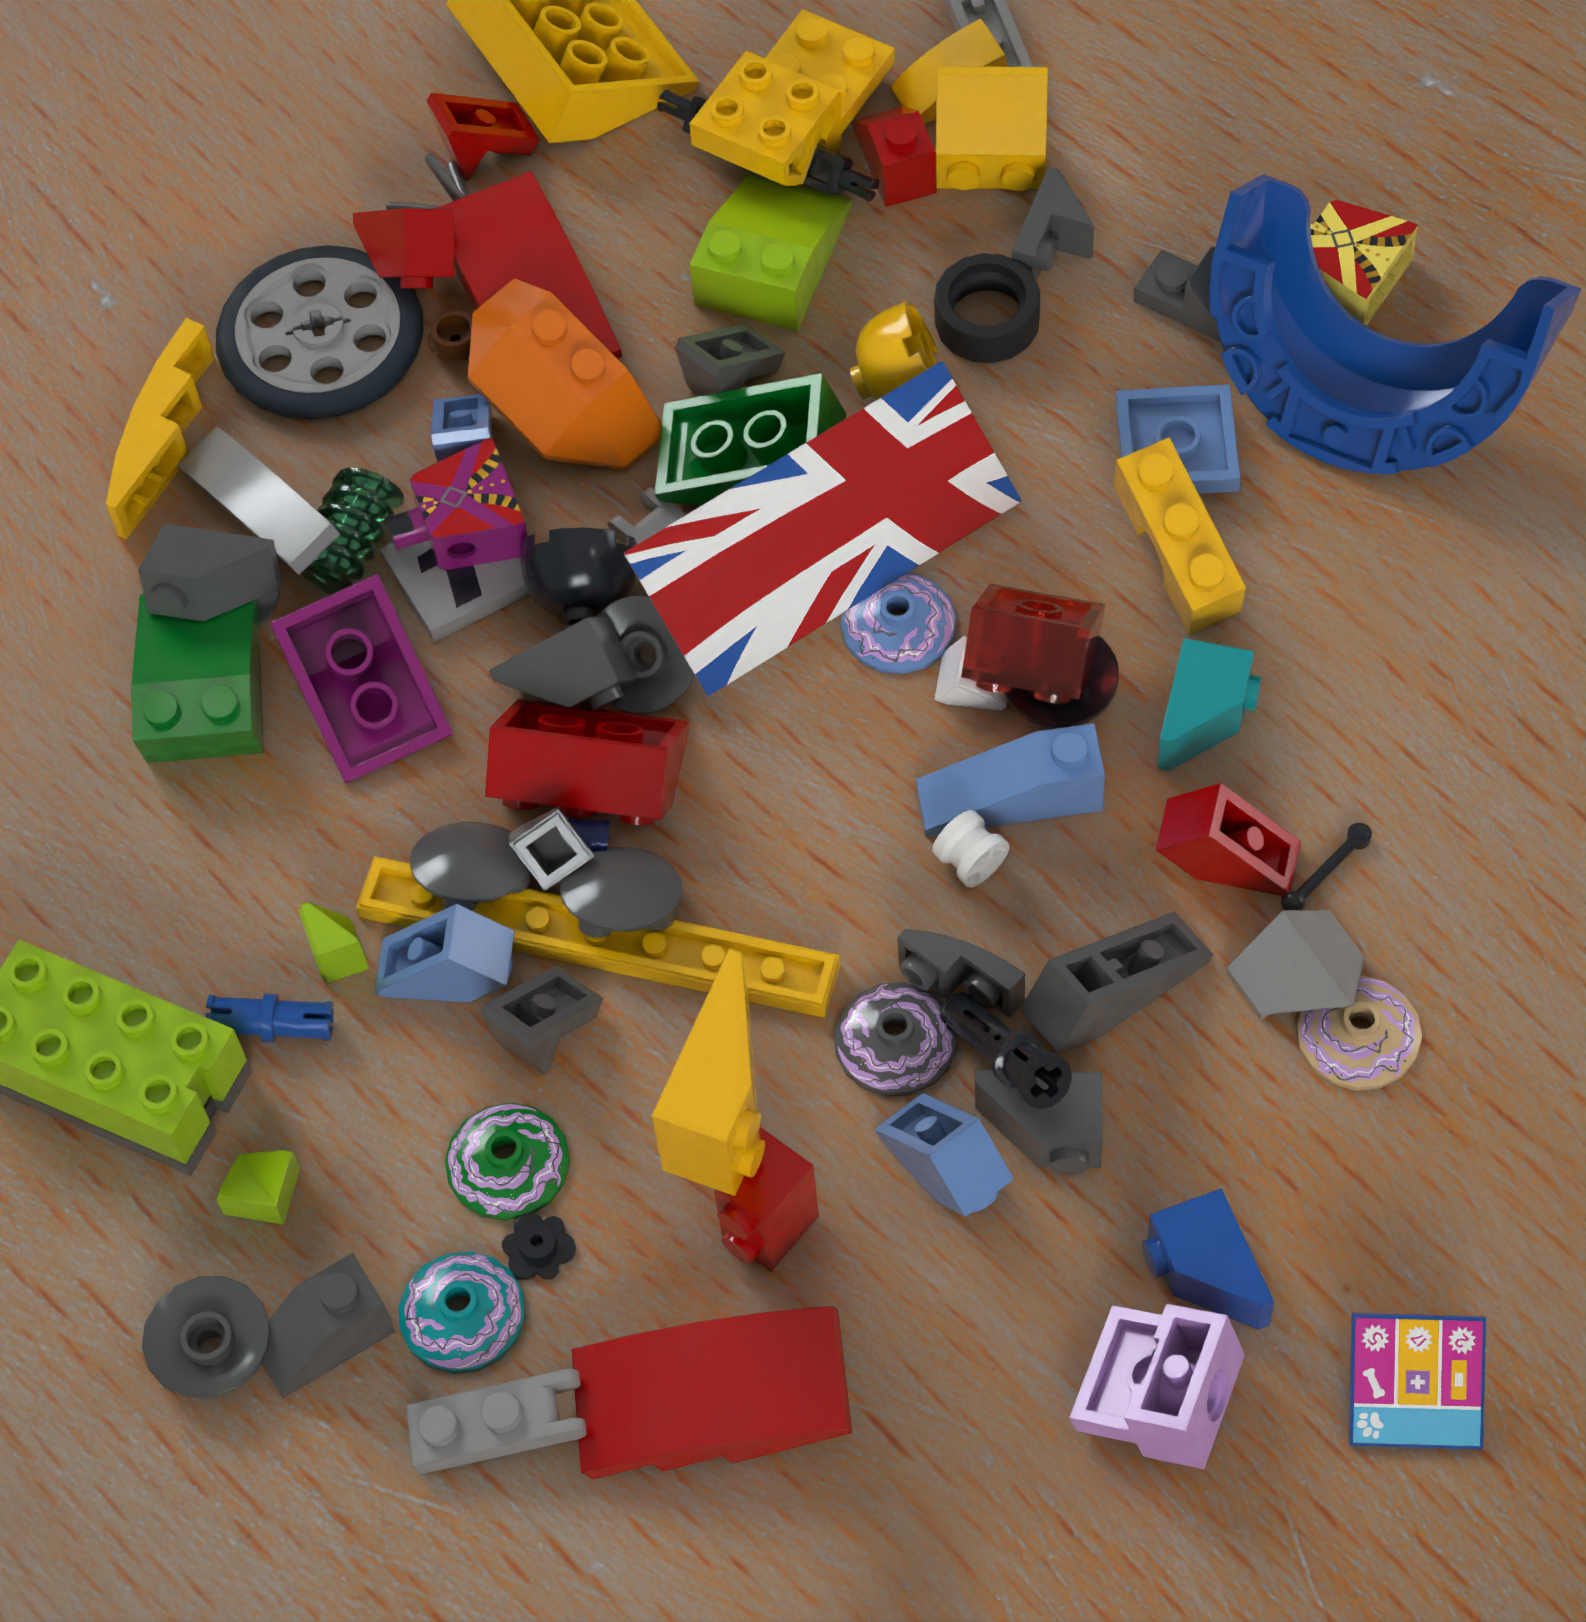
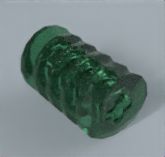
[301,467,405,594]

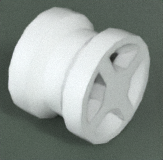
[932,810,1010,887]

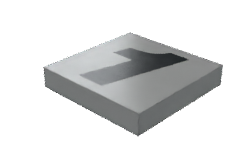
[379,541,530,642]

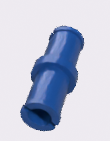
[205,993,334,1043]

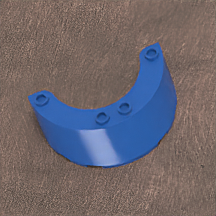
[1209,174,1582,474]

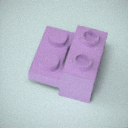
[1069,1304,1245,1469]

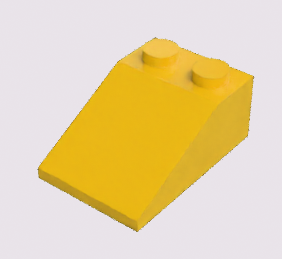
[652,948,765,1196]

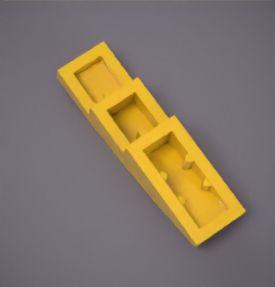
[105,317,215,540]

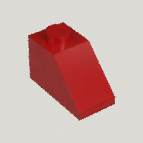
[852,106,937,207]
[353,208,454,289]
[1155,783,1301,896]

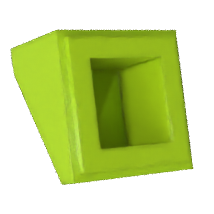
[298,902,369,983]
[216,1150,300,1225]

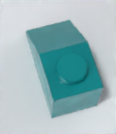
[1157,638,1262,771]

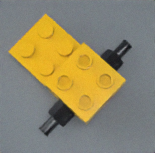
[657,9,895,202]

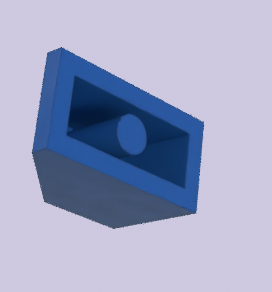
[1142,1188,1274,1330]

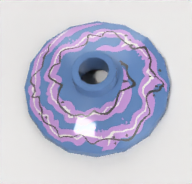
[840,573,957,674]

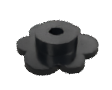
[502,1213,576,1280]

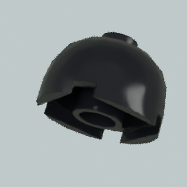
[521,527,637,626]

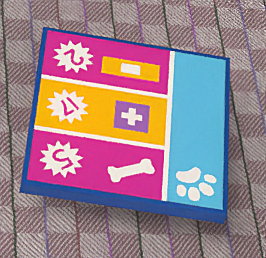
[1349,1313,1486,1449]

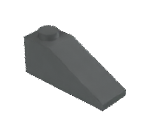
[1020,911,1214,1054]

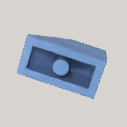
[374,904,514,1002]
[874,1093,1014,1217]

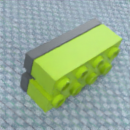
[0,939,252,1176]

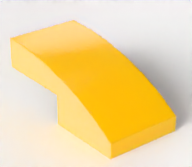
[890,18,1008,124]

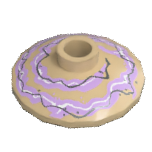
[1296,975,1422,1091]

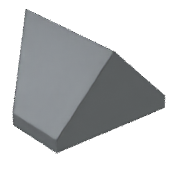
[1226,910,1365,1020]

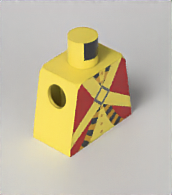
[1310,200,1418,326]

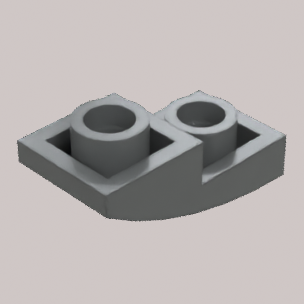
[897,929,1025,1018]

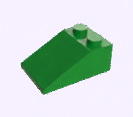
[655,373,847,506]
[131,594,264,763]

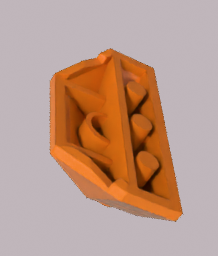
[468,278,662,471]

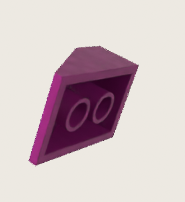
[270,574,453,784]

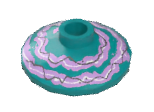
[398,1251,526,1374]

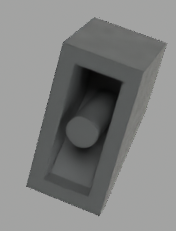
[138,524,282,621]
[489,616,638,712]
[975,1070,1102,1174]
[262,1253,395,1398]

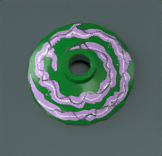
[445,1103,570,1221]

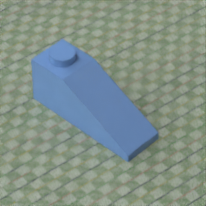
[916,723,1105,837]

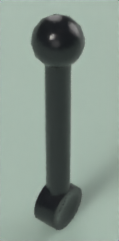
[1281,822,1372,910]

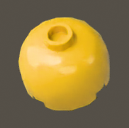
[850,301,938,401]

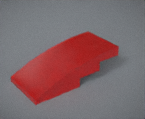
[434,171,622,359]
[571,1306,852,1480]

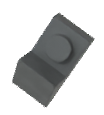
[1012,167,1094,281]
[1134,246,1221,341]
[675,323,786,396]
[481,966,604,1075]

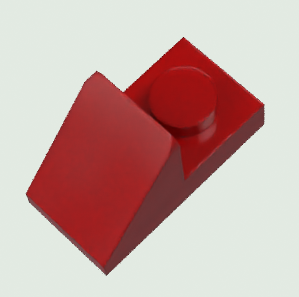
[426,93,540,180]

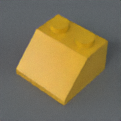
[936,66,1048,191]

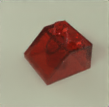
[961,584,1105,704]

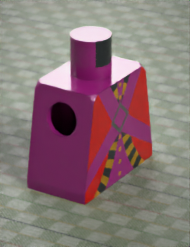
[385,438,528,570]

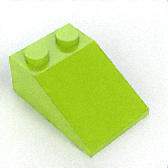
[689,173,852,332]

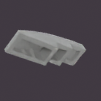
[177,426,340,575]

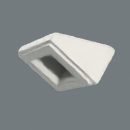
[935,636,1007,711]

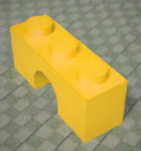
[1113,437,1246,635]

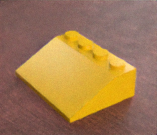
[446,0,700,143]

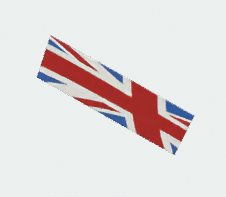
[624,362,1021,696]

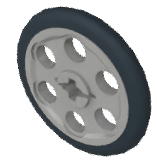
[216,245,424,420]

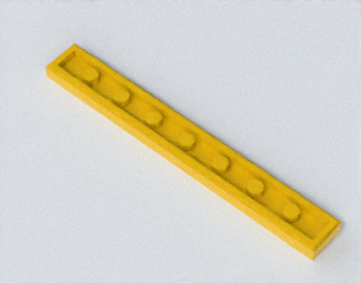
[356,856,841,1018]

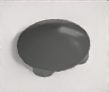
[410,822,530,911]
[560,847,682,938]

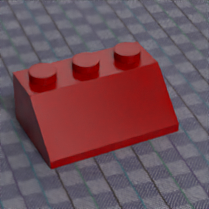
[485,699,690,825]

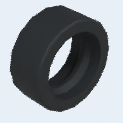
[934,253,1040,363]

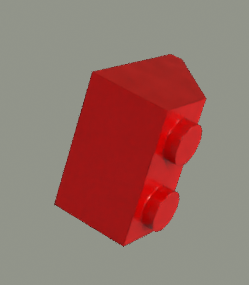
[714,1126,819,1272]

